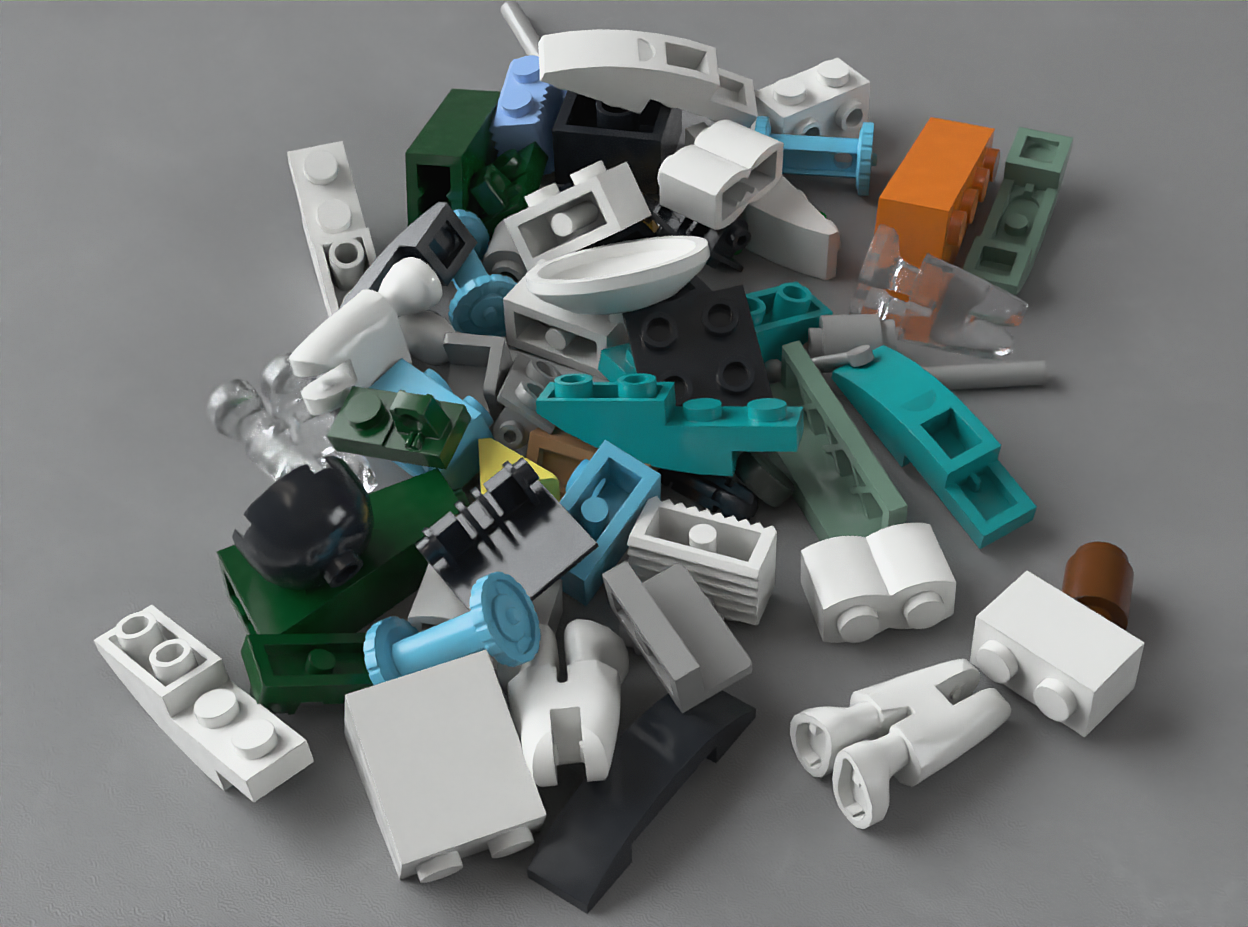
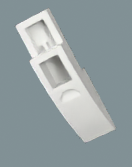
[538,29,758,128]
[685,122,841,280]
[287,141,377,317]
[94,605,314,802]

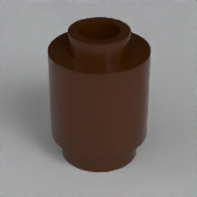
[1061,541,1134,631]

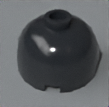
[232,455,375,590]

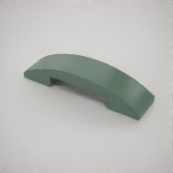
[959,127,1074,295]

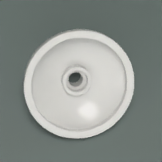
[525,236,710,324]

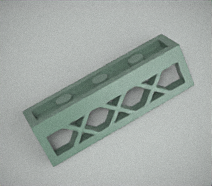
[766,341,908,541]

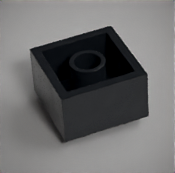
[552,90,682,195]

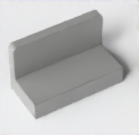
[602,560,753,713]

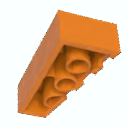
[865,117,1000,318]

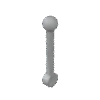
[764,345,874,383]

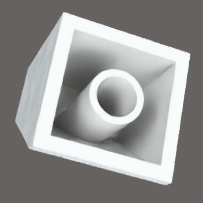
[344,649,547,883]

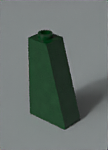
[405,88,501,226]
[216,468,470,635]

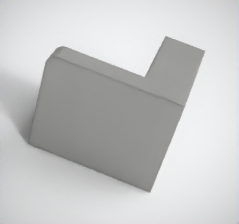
[443,332,513,423]

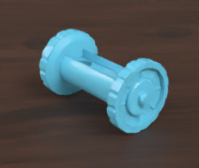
[755,116,877,196]
[448,209,517,337]
[363,572,541,685]

